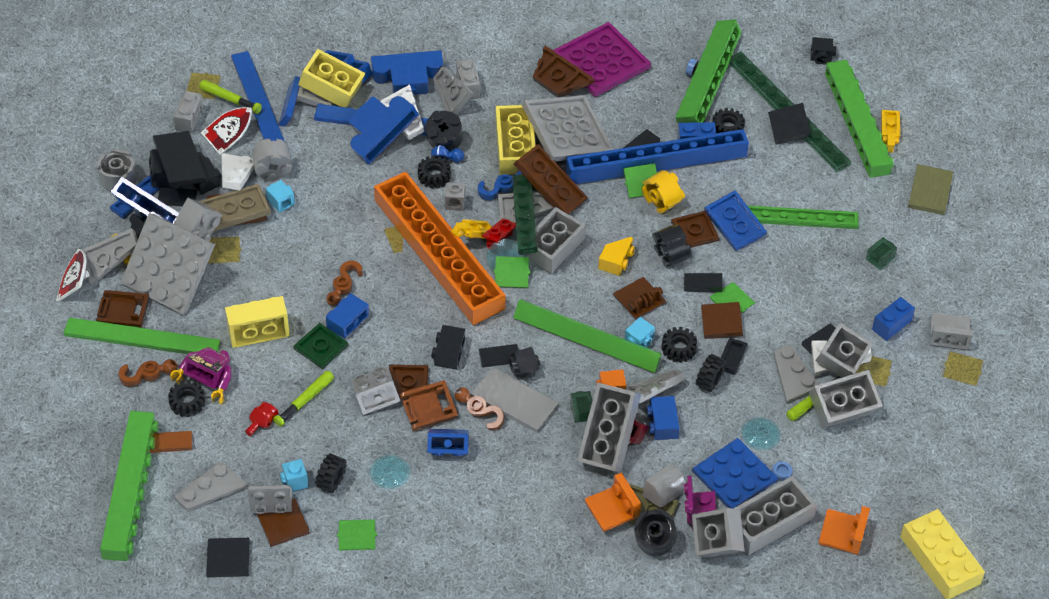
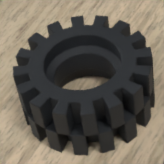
[712,108,745,133]
[418,155,451,189]
[661,327,697,363]
[695,354,727,392]
[168,380,205,417]
[315,453,347,493]

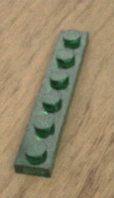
[512,174,538,255]

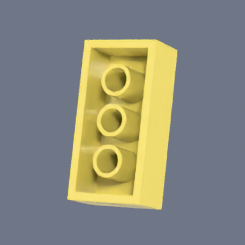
[495,105,535,175]
[900,509,985,599]

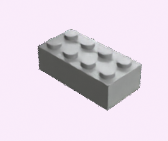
[577,382,641,472]
[733,476,817,556]

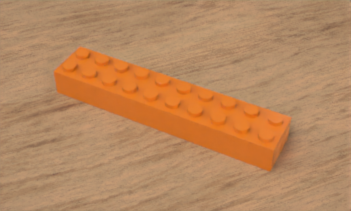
[374,171,506,325]

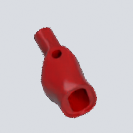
[245,402,279,436]

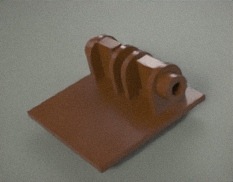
[613,277,666,319]

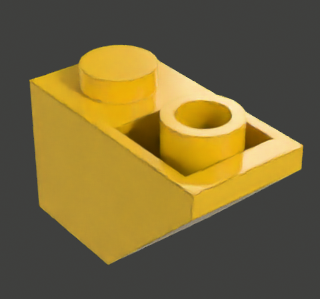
[598,237,635,276]

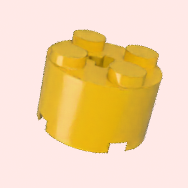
[642,170,685,213]

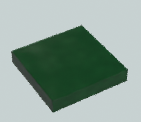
[293,323,349,369]

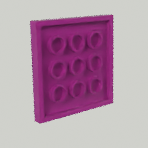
[553,22,651,97]

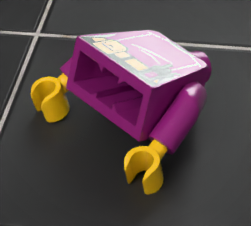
[170,347,232,405]

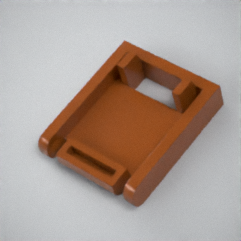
[400,380,458,431]

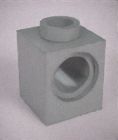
[445,182,465,211]

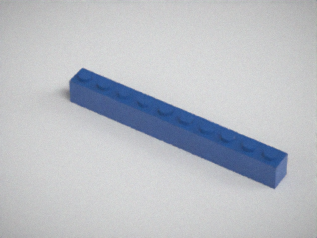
[566,129,749,184]

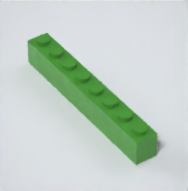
[676,19,742,124]
[825,60,894,178]
[100,411,159,561]

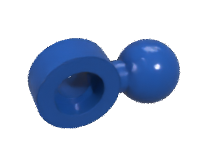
[431,146,464,163]

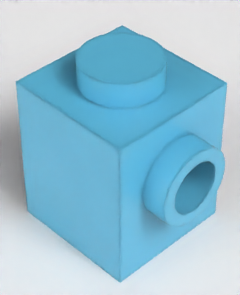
[266,180,295,213]
[625,317,655,348]
[280,459,308,492]

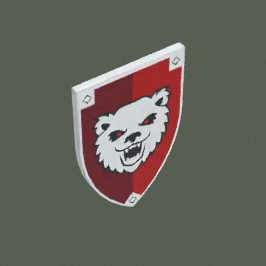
[201,107,252,155]
[56,249,90,301]

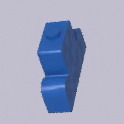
[371,50,443,96]
[348,96,419,165]
[111,177,179,223]

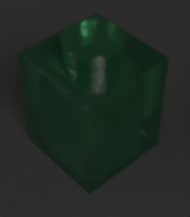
[866,237,897,270]
[570,391,593,423]

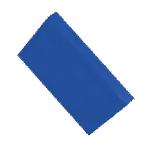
[704,190,767,251]

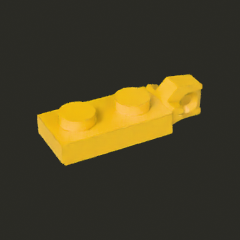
[881,110,900,153]
[451,219,492,239]

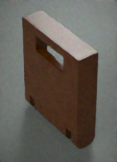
[96,290,150,328]

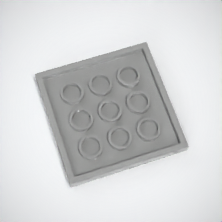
[522,95,614,161]
[121,213,215,315]

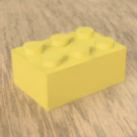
[298,49,365,108]
[225,296,290,348]

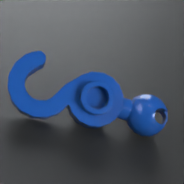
[478,171,528,200]

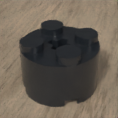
[425,111,463,151]
[652,224,692,268]
[634,509,676,556]

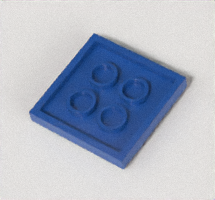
[692,438,778,509]

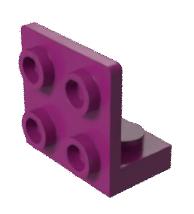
[684,476,716,530]

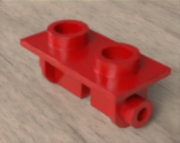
[482,218,518,249]

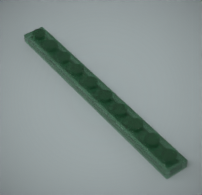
[729,51,851,173]

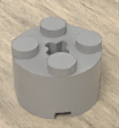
[252,139,292,181]
[97,149,137,191]

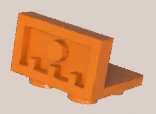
[585,472,641,532]
[818,506,870,555]

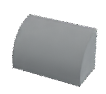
[642,463,686,508]

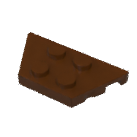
[533,45,595,98]

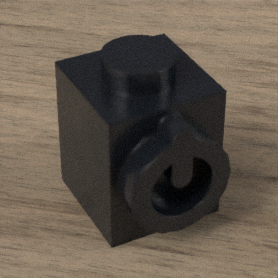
[810,37,836,65]
[508,347,540,379]

